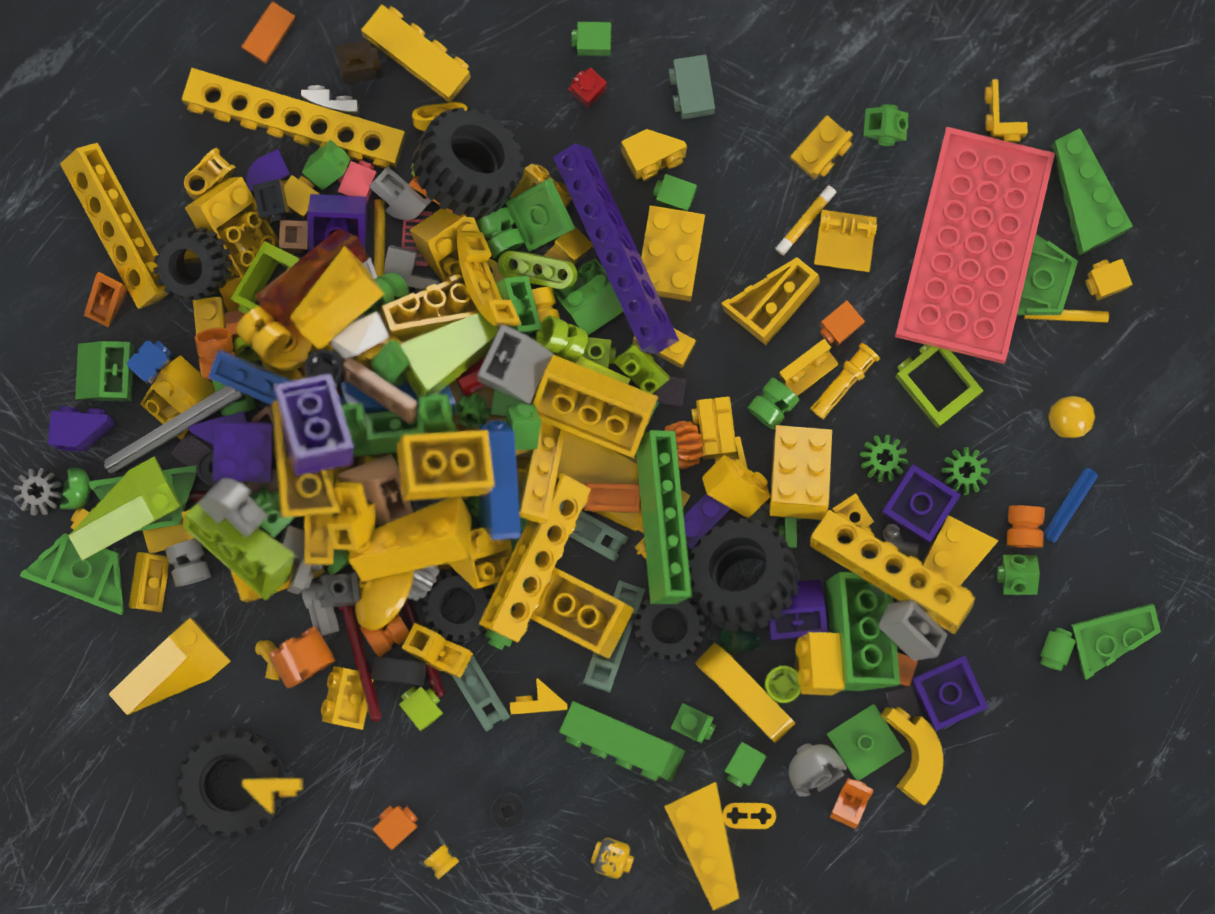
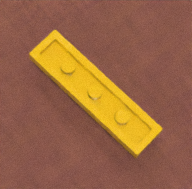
[519,421,566,524]

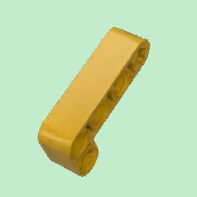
[694,643,795,744]

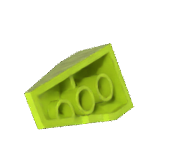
[69,456,182,560]

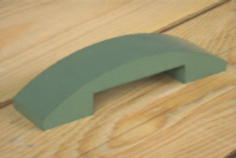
[583,580,645,692]

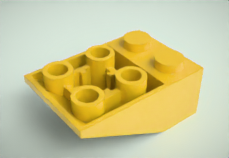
[185,177,279,278]

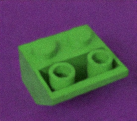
[553,258,623,335]
[75,341,135,402]

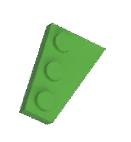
[1071,603,1161,680]

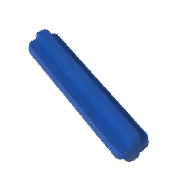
[1044,468,1098,543]

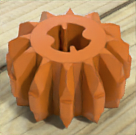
[665,421,703,469]

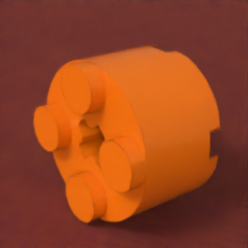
[268,626,336,689]

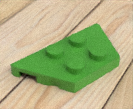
[89,465,197,532]
[20,533,124,615]

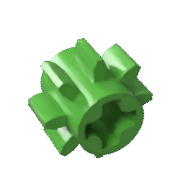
[455,394,491,429]

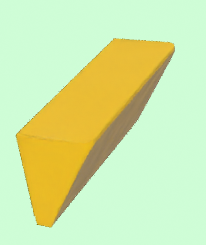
[129,552,169,612]

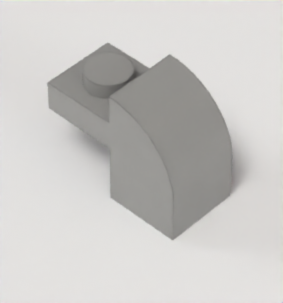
[369,166,432,220]
[384,245,440,293]
[197,478,267,537]
[279,525,323,594]

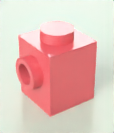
[338,160,378,202]

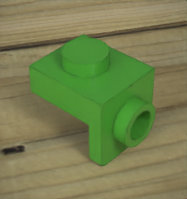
[370,340,410,385]
[778,517,812,549]

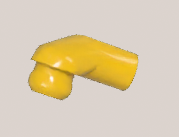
[255,640,279,680]

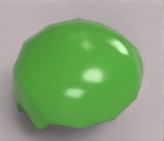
[60,467,92,510]

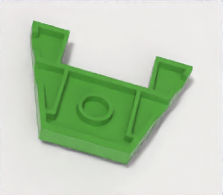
[1017,234,1078,315]

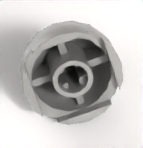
[789,743,847,796]

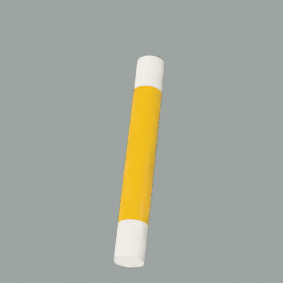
[775,185,836,256]

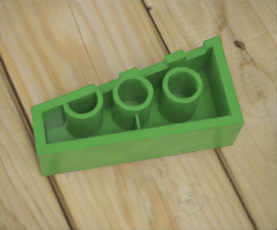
[1051,128,1133,257]
[559,701,685,782]

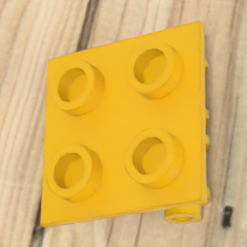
[814,210,877,272]

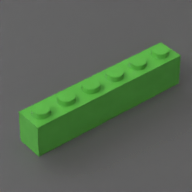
[636,430,691,604]

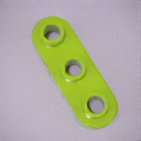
[498,250,578,289]

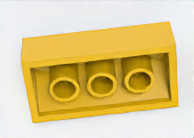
[533,355,658,458]

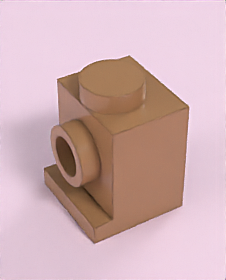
[279,220,308,254]

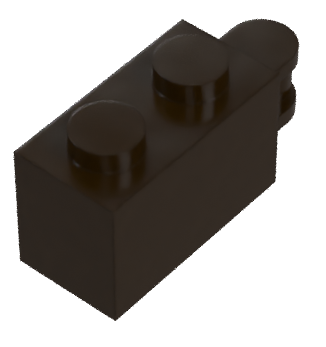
[336,40,381,85]

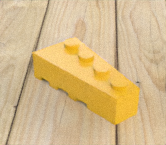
[349,496,472,582]

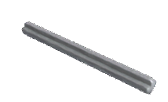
[104,386,243,474]

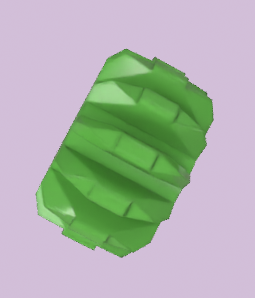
[860,435,908,482]
[941,447,990,495]

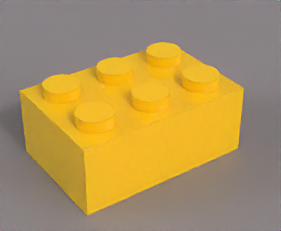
[641,205,705,301]
[769,425,832,520]
[397,430,494,500]
[530,567,635,659]

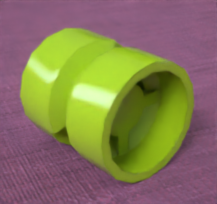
[535,315,588,363]
[764,666,801,703]

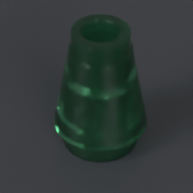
[719,628,760,654]

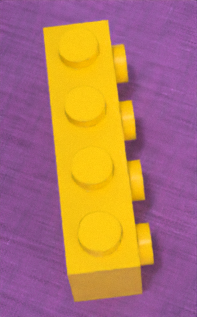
[361,5,470,103]

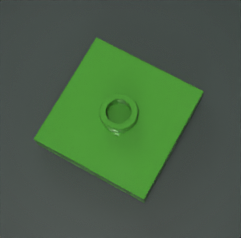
[505,178,575,252]
[826,704,905,781]

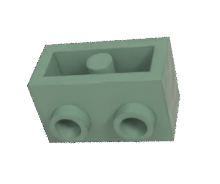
[668,55,715,119]

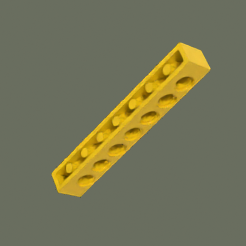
[182,68,406,169]

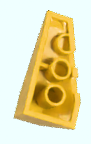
[109,618,231,715]

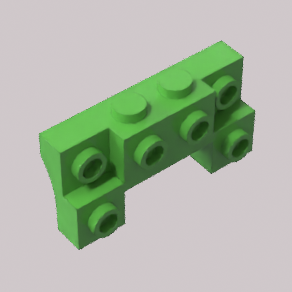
[341,393,457,457]

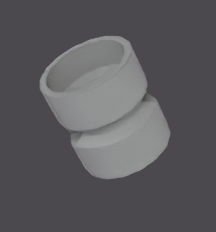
[165,539,211,587]

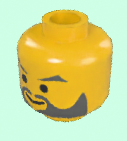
[590,838,634,879]

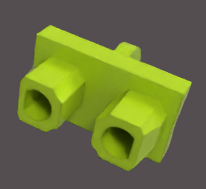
[614,342,670,394]

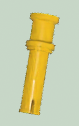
[810,342,880,420]

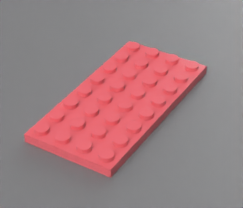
[895,127,1055,364]

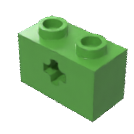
[496,276,542,336]

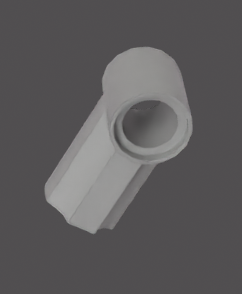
[301,580,339,636]

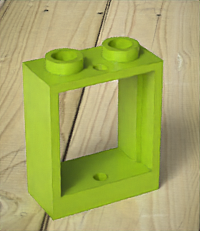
[231,241,316,317]
[895,345,983,428]

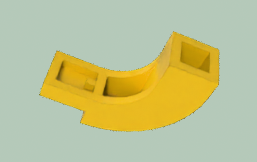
[880,707,943,806]

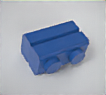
[127,340,174,386]

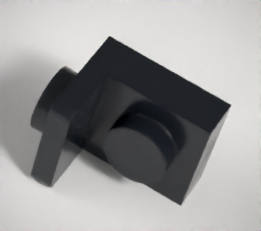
[253,179,293,224]

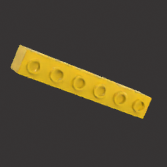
[60,143,168,309]
[479,473,591,642]
[810,510,975,634]

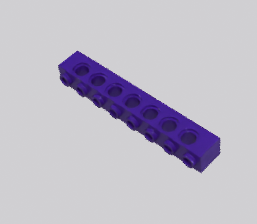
[553,143,679,354]

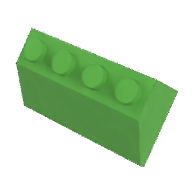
[826,572,900,691]

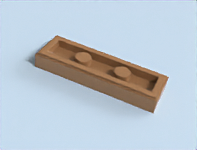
[343,357,418,424]

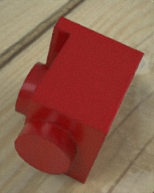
[568,68,607,109]

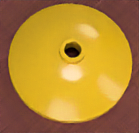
[355,570,414,630]

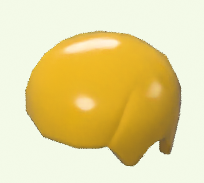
[1048,396,1095,438]

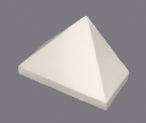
[330,312,390,361]

